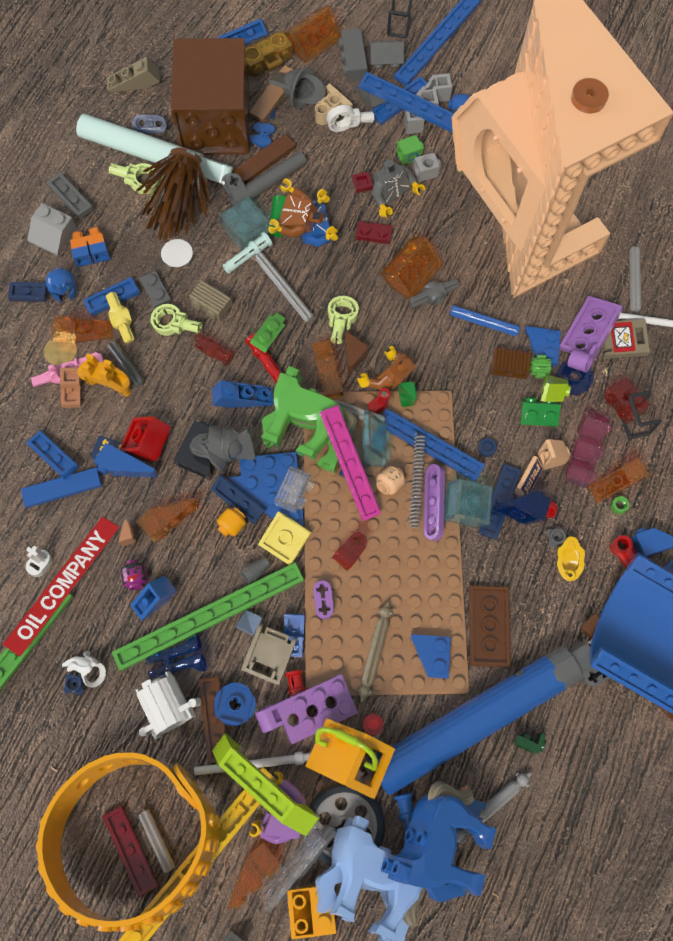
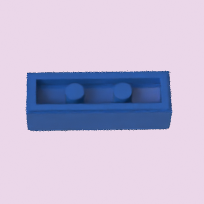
[217,18,268,45]

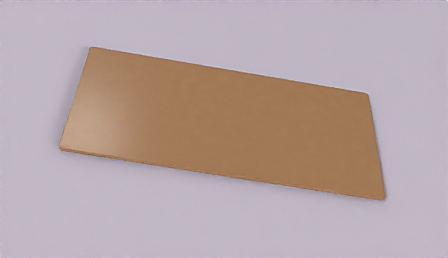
[304,391,469,696]

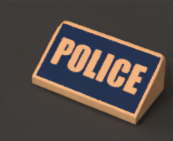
[514,456,543,499]

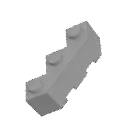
[404,73,452,134]

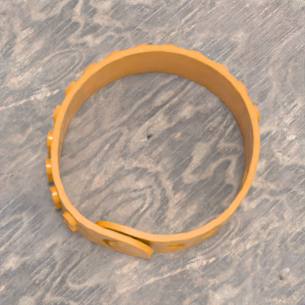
[36,753,220,932]

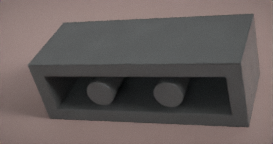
[338,28,367,82]

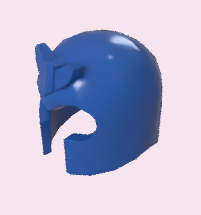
[46,268,78,303]

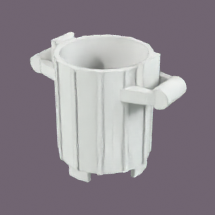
[136,671,201,739]

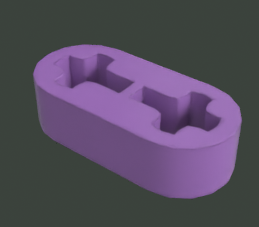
[313,580,334,620]

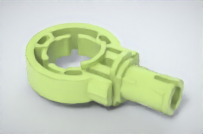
[109,163,159,194]
[328,296,359,344]
[151,304,202,336]

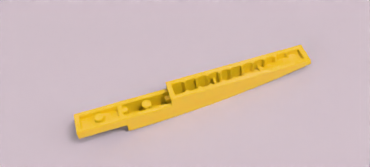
[118,767,278,941]

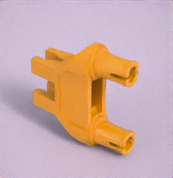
[77,353,131,396]

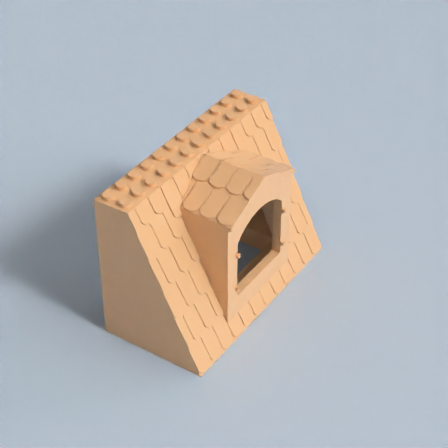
[452,0,673,298]

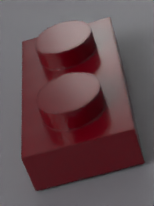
[355,221,393,244]

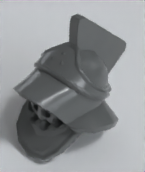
[268,67,326,109]
[189,424,256,472]

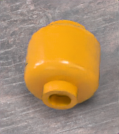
[217,507,246,537]

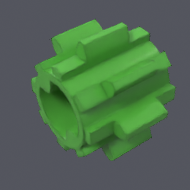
[530,355,551,378]

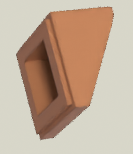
[119,520,137,546]

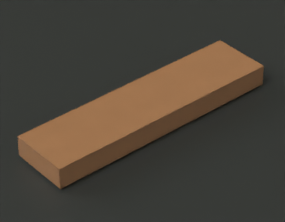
[249,65,293,123]

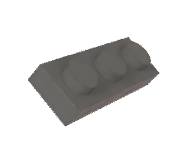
[47,172,93,220]

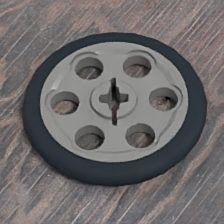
[306,784,385,866]

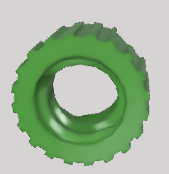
[610,496,630,515]

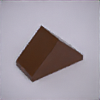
[344,332,369,374]

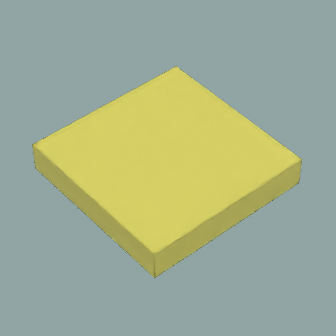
[258,511,312,565]

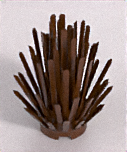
[136,147,210,242]

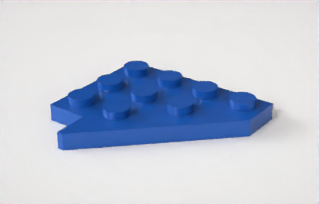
[228,452,304,527]

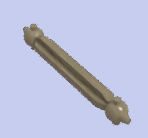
[357,602,394,702]

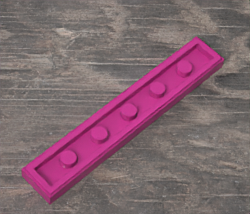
[319,405,381,521]

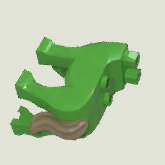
[261,366,357,474]

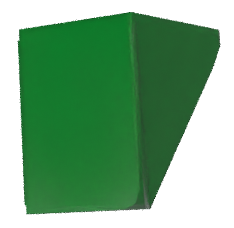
[398,381,417,407]

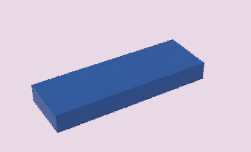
[83,277,141,317]
[26,430,79,480]

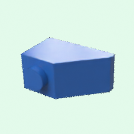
[630,527,673,558]
[130,576,177,621]

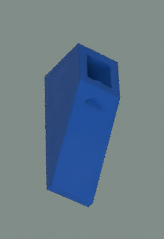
[212,380,273,408]

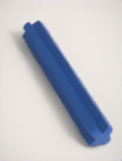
[450,305,520,336]

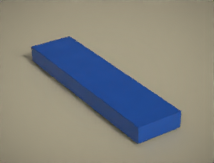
[371,76,427,125]
[21,468,102,508]

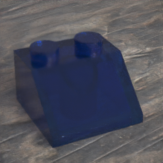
[492,490,552,525]

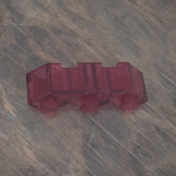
[565,410,612,488]

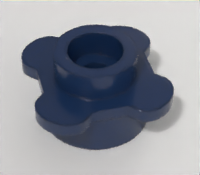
[63,673,84,695]

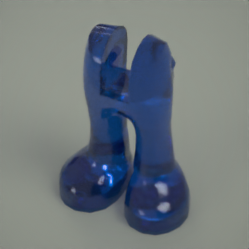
[145,633,207,678]

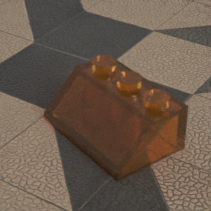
[284,5,341,63]
[380,237,443,301]

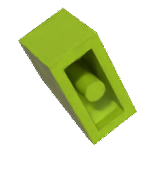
[541,375,571,402]

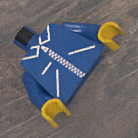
[301,189,338,247]

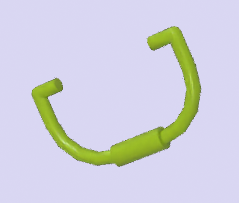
[315,727,378,771]

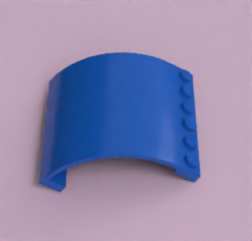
[590,553,673,714]

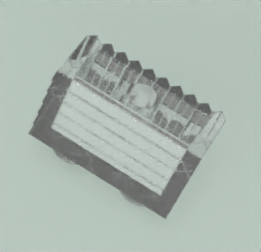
[274,466,314,514]

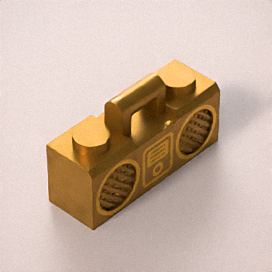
[245,30,293,77]

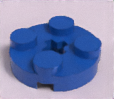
[213,683,256,726]

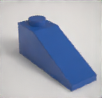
[93,443,158,478]

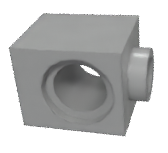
[413,153,441,182]

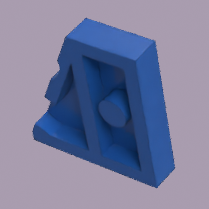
[524,326,561,367]
[410,634,450,679]

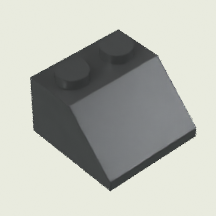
[368,40,404,68]

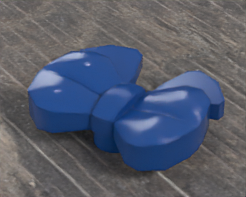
[249,122,275,148]

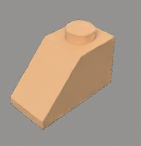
[538,439,570,470]

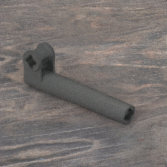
[221,151,307,209]

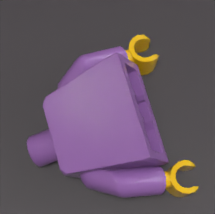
[249,772,315,844]

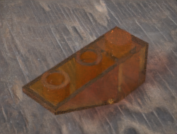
[51,315,112,343]
[588,458,651,504]
[136,498,199,543]
[227,841,281,910]

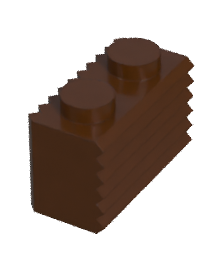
[490,347,532,380]

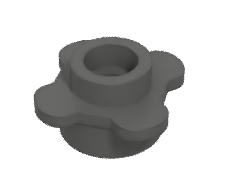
[546,527,566,548]

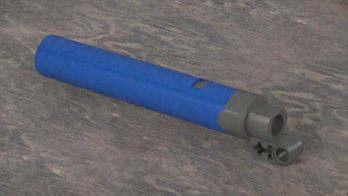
[369,643,610,795]

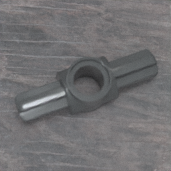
[409,279,460,308]

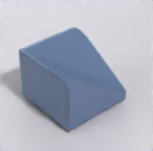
[236,611,264,637]

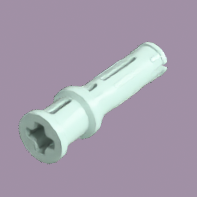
[222,232,273,274]

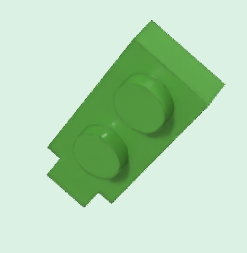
[250,312,286,353]

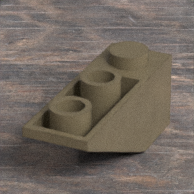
[107,56,160,92]

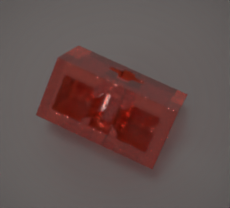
[604,377,650,424]

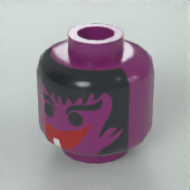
[120,560,148,590]

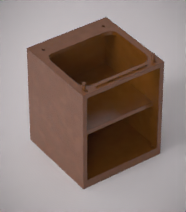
[171,37,250,155]

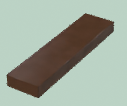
[232,134,296,185]
[199,676,227,764]

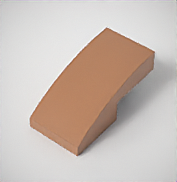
[60,368,81,408]

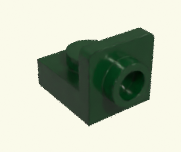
[511,732,547,754]

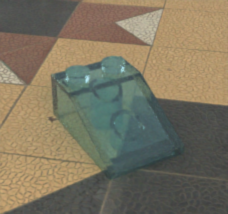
[362,410,390,467]

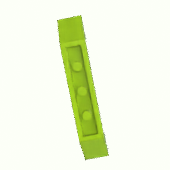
[212,733,320,836]

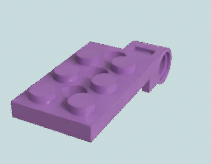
[560,296,623,373]
[255,674,358,744]

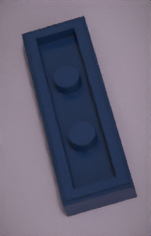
[210,474,267,525]

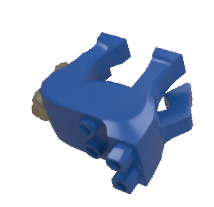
[381,782,496,902]

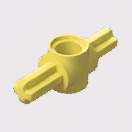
[106,292,134,343]

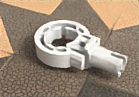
[326,105,374,132]

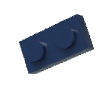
[8,282,48,302]

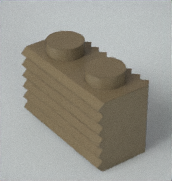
[189,280,233,321]

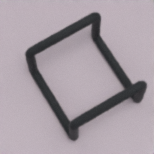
[387,0,413,38]
[619,391,662,439]

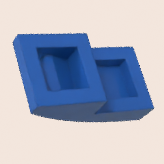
[284,613,305,657]

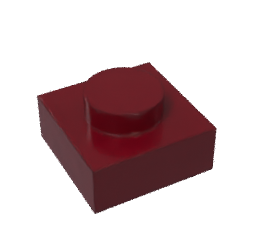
[352,171,373,193]

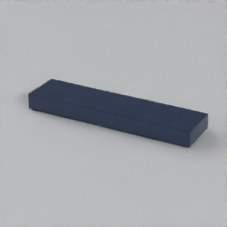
[478,463,522,540]

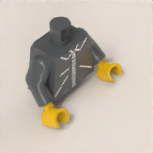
[372,160,425,218]

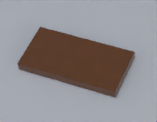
[468,585,511,668]

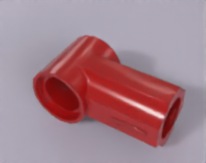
[609,535,637,568]

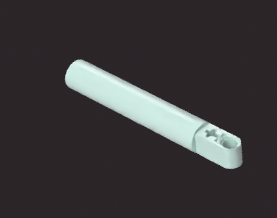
[76,114,233,183]

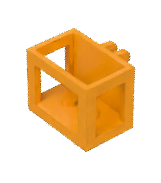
[305,718,395,799]

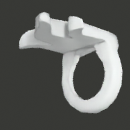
[62,651,106,688]

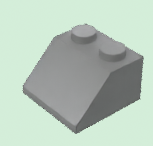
[27,203,77,256]

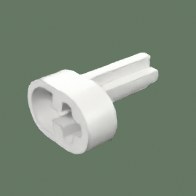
[26,546,52,577]

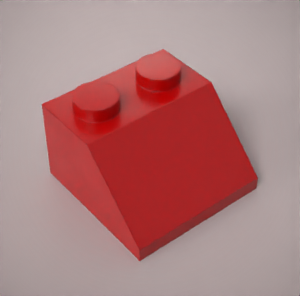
[119,416,171,461]

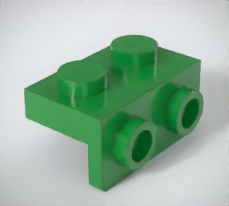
[520,397,561,427]

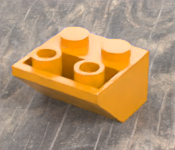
[287,884,336,939]

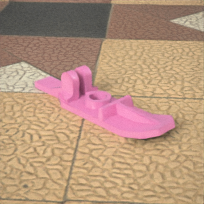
[31,352,104,387]

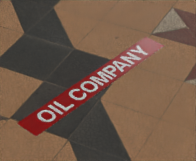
[2,517,120,657]

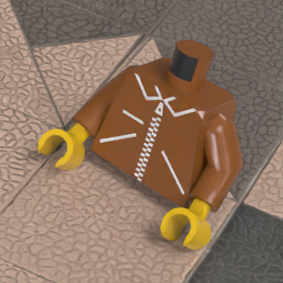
[268,179,324,238]
[357,346,415,391]

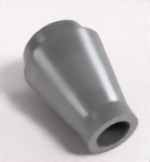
[240,557,270,584]

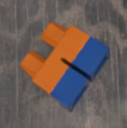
[70,227,111,267]

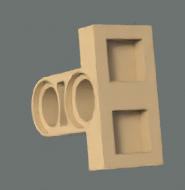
[315,83,353,125]

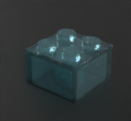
[220,196,270,250]
[444,479,493,528]

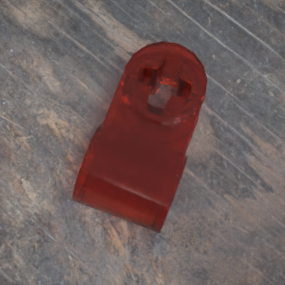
[332,532,367,571]

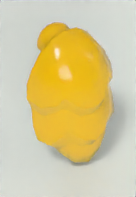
[557,536,585,581]

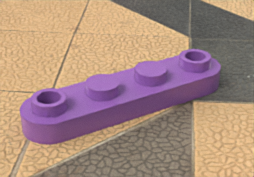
[424,464,445,541]

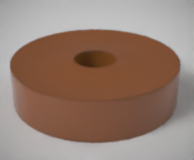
[571,78,609,114]

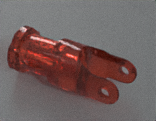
[194,334,234,366]

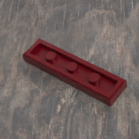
[102,805,159,898]

